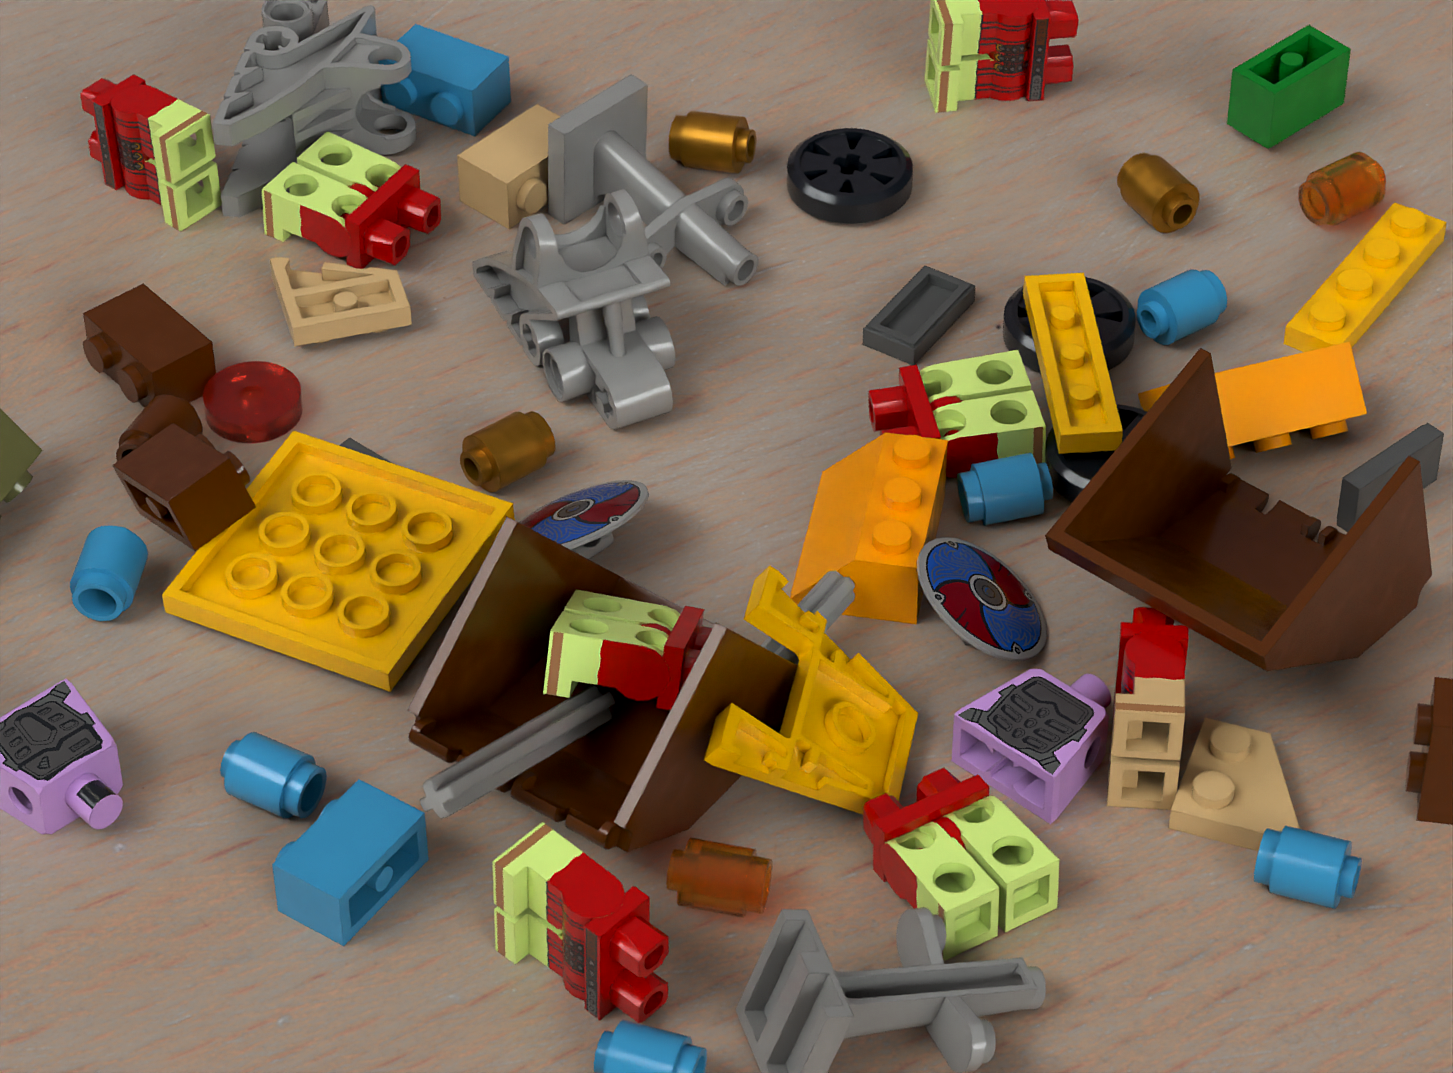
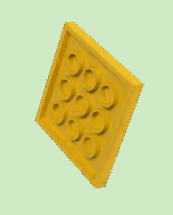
[162,430,515,692]

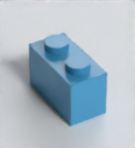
[379,24,511,136]
[272,779,429,946]

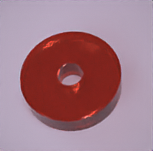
[203,361,303,443]

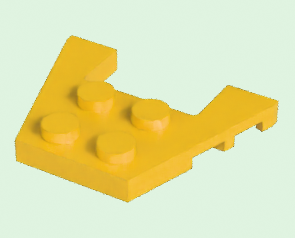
[704,565,918,815]

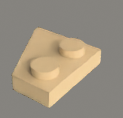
[270,257,412,346]
[1169,718,1300,851]

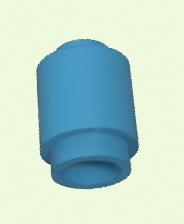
[1136,269,1227,345]
[957,452,1053,526]
[70,526,148,621]
[220,732,327,819]
[1254,826,1362,909]
[594,1020,707,1073]

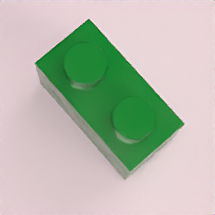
[1227,25,1351,149]

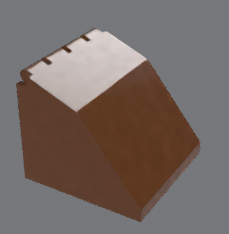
[1045,348,1432,672]
[407,517,798,853]

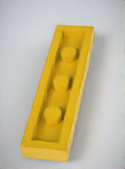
[1284,202,1447,352]
[1023,273,1123,454]

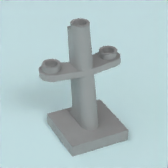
[548,74,758,286]
[735,907,1046,1073]

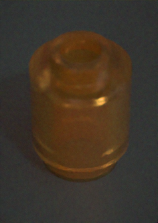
[1298,152,1386,225]
[666,837,773,918]

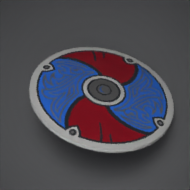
[519,480,649,559]
[917,537,1047,662]

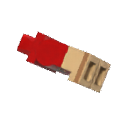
[1107,607,1189,810]

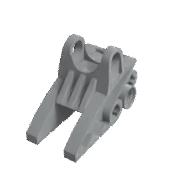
[212,0,416,217]
[473,189,675,430]

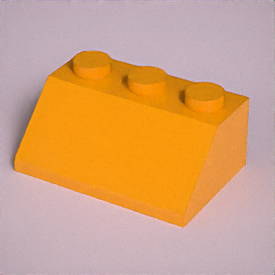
[1138,342,1367,459]
[790,432,948,624]

